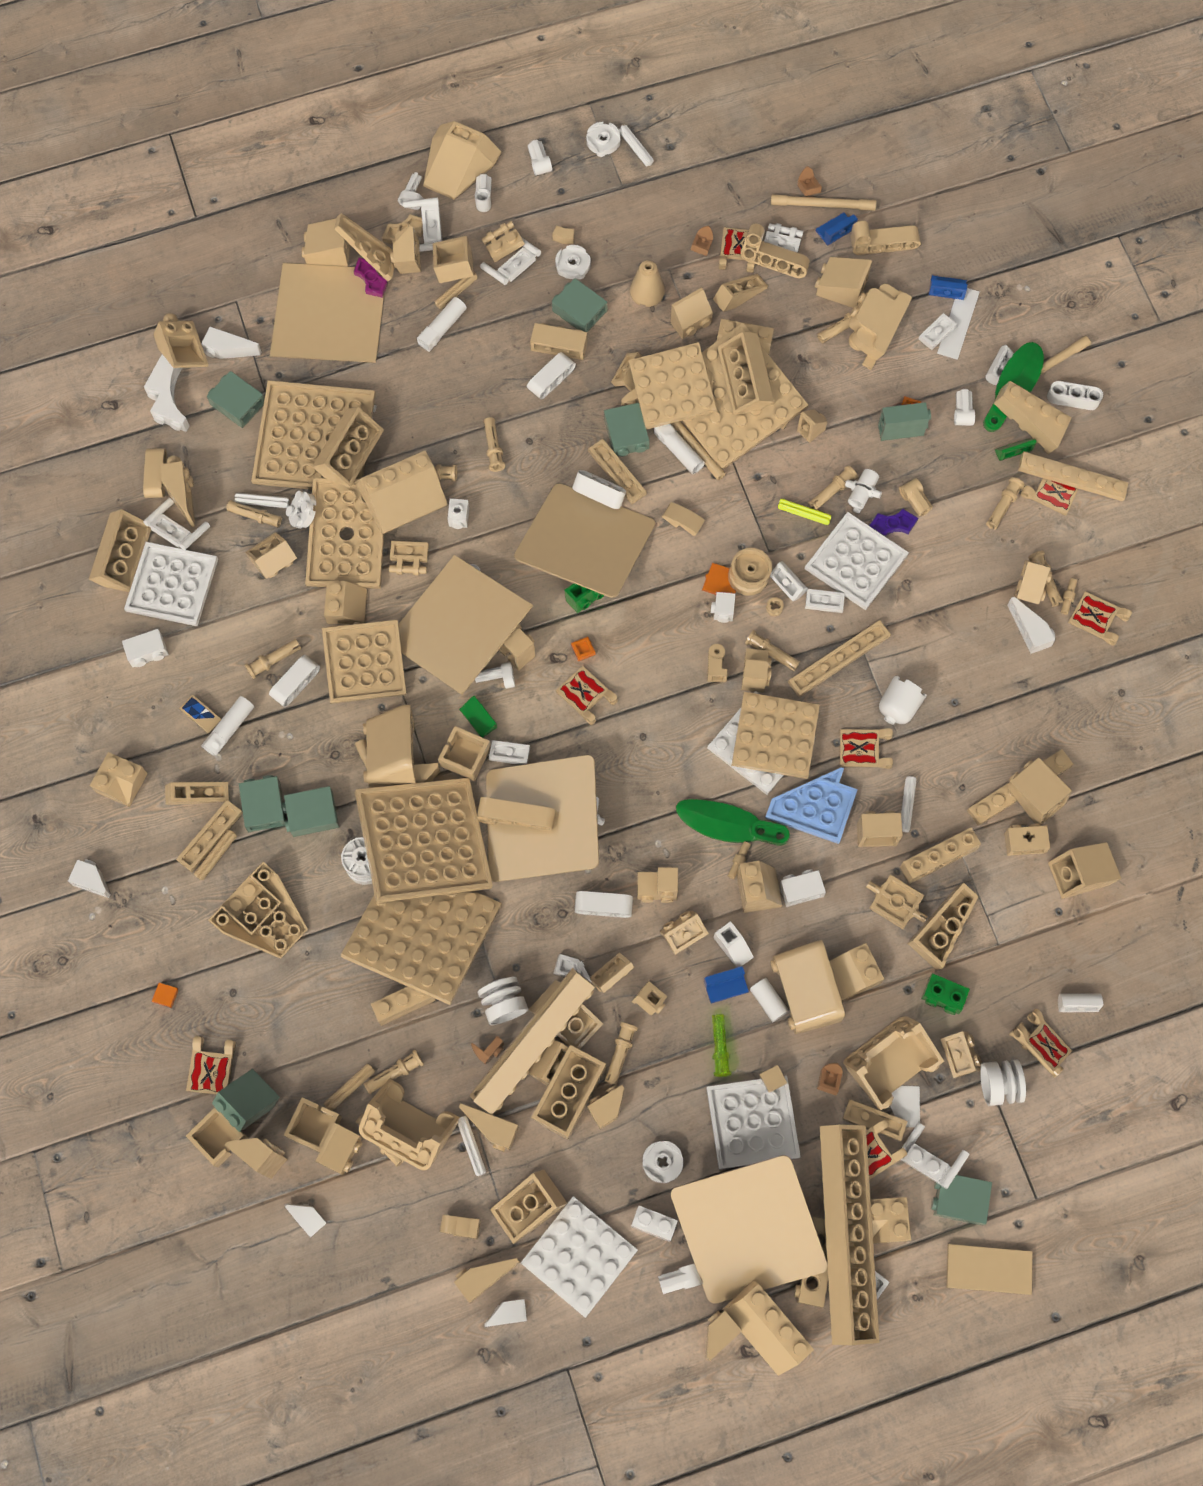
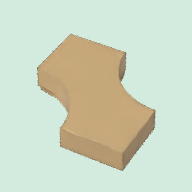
[382,214,423,245]

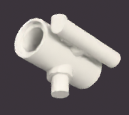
[845,469,882,514]

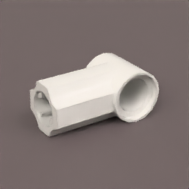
[528,140,552,176]
[475,174,492,212]
[954,389,975,426]
[658,1263,703,1294]

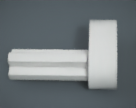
[398,172,423,210]
[475,662,515,689]

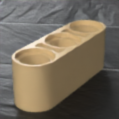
[143,448,167,498]

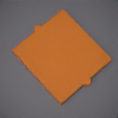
[702,563,736,595]

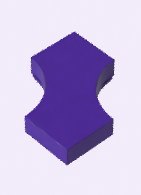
[869,509,919,536]

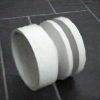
[341,837,372,885]
[478,977,528,1025]
[980,1059,1026,1106]

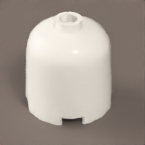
[879,676,927,725]

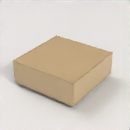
[759,1065,787,1093]

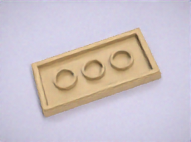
[946,1244,1032,1295]

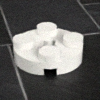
[586,122,620,157]
[555,245,591,279]
[286,491,316,529]
[643,1141,683,1183]

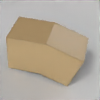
[552,225,574,244]

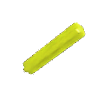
[778,498,831,525]

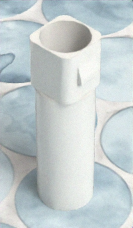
[417,297,467,352]
[654,424,705,474]
[201,696,254,756]

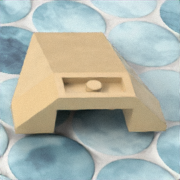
[423,121,501,200]
[208,862,308,959]

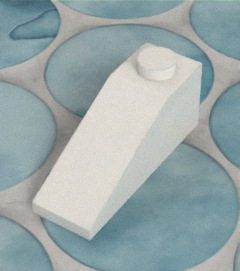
[201,327,262,359]
[1007,597,1055,654]

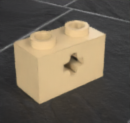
[1004,824,1050,856]

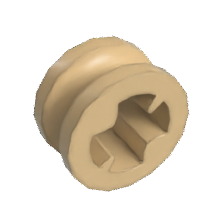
[766,597,784,616]

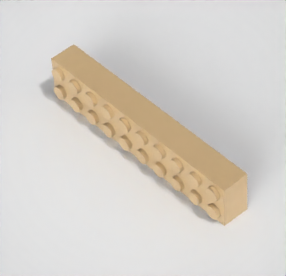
[820,1125,880,1345]

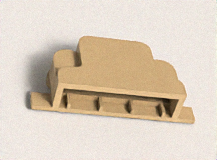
[849,284,912,370]

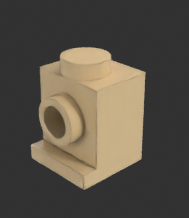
[631,981,667,1016]

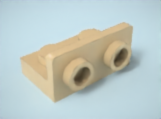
[660,911,709,955]
[589,952,634,993]
[941,1031,982,1078]

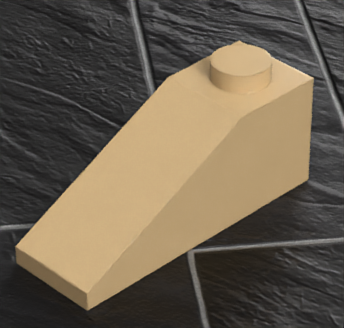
[713,274,768,312]
[165,782,229,805]
[459,1103,519,1152]
[454,1258,520,1303]

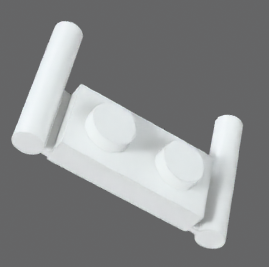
[403,197,442,252]
[480,237,541,285]
[143,498,210,550]
[901,1122,970,1189]

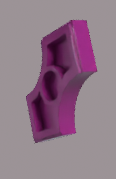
[354,257,388,298]

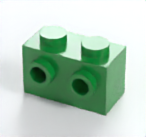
[564,583,604,614]
[921,973,970,1015]

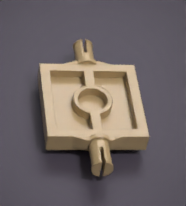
[866,875,928,929]

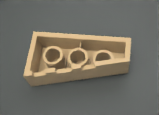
[994,381,1071,454]
[907,883,979,970]

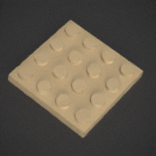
[629,342,717,430]
[322,620,406,704]
[731,692,820,779]

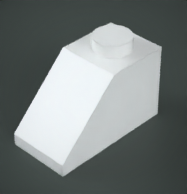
[68,859,111,898]

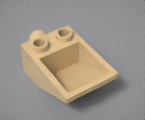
[153,313,209,368]
[160,455,195,527]

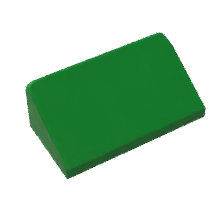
[995,439,1037,461]
[459,696,497,738]

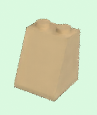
[302,218,351,267]
[815,257,872,308]
[1008,758,1072,825]
[1048,842,1121,899]
[737,861,783,913]

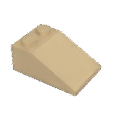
[829,943,884,1001]
[529,980,603,1050]
[490,1169,568,1244]

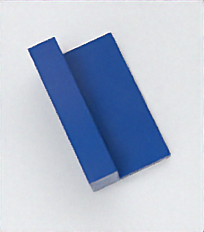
[815,212,858,246]
[929,275,968,300]
[704,966,749,1004]

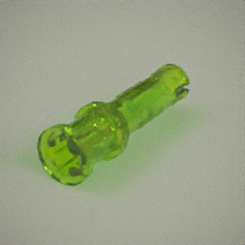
[712,1014,732,1077]

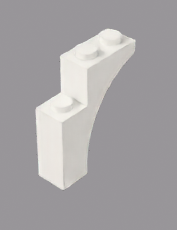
[144,354,189,432]

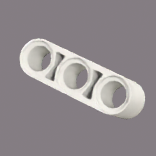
[527,352,576,399]
[1047,381,1103,410]
[572,470,626,509]
[269,655,320,707]
[575,891,633,918]

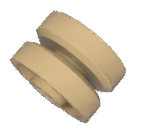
[728,548,772,596]

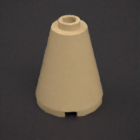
[630,261,665,307]

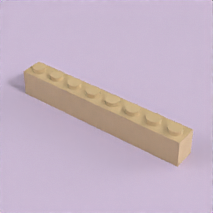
[470,968,595,1115]

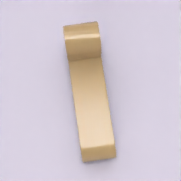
[850,221,921,255]
[741,224,810,278]
[477,797,555,830]

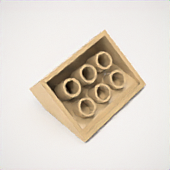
[357,451,448,535]

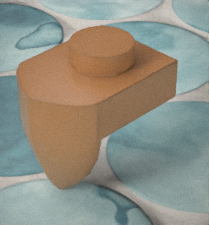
[798,166,822,196]
[690,225,713,256]
[471,1036,504,1064]
[817,1063,843,1095]

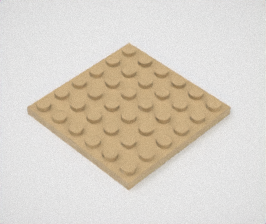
[682,323,809,470]
[251,381,376,490]
[355,778,493,903]
[341,891,501,1005]

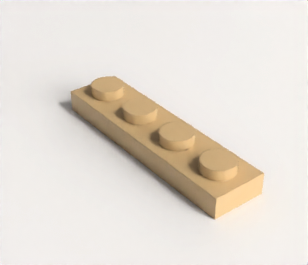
[588,439,647,504]
[176,800,243,873]

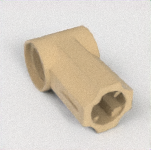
[899,478,933,516]

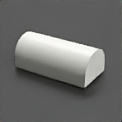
[986,345,1014,385]
[770,561,808,601]
[750,978,789,1023]
[1058,993,1103,1012]

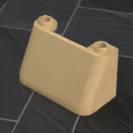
[363,705,416,788]
[770,940,845,1034]
[843,1016,944,1110]
[359,1078,460,1170]

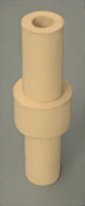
[1061,578,1077,615]
[727,842,751,879]

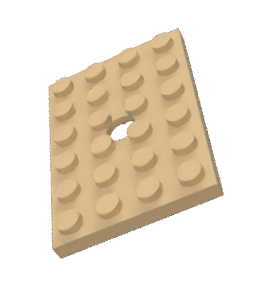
[305,478,384,589]

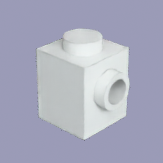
[448,499,469,529]
[711,592,735,623]

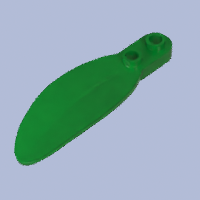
[983,342,1044,432]
[676,799,790,846]

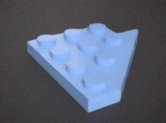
[765,767,858,844]

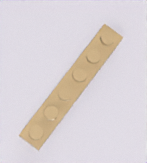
[1018,452,1128,501]
[788,620,891,697]
[967,749,1074,826]

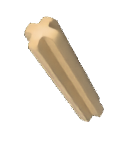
[435,271,477,309]
[194,830,237,880]
[324,1064,375,1111]

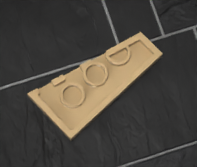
[334,213,394,281]

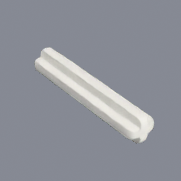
[619,125,654,166]
[235,493,289,508]
[901,776,917,832]
[458,1116,486,1176]

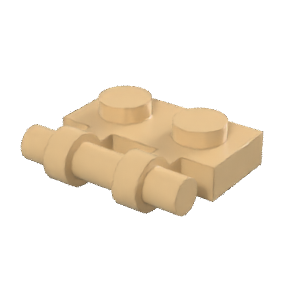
[482,221,525,262]
[389,541,429,576]

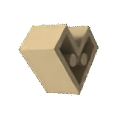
[741,648,772,692]
[637,867,678,903]

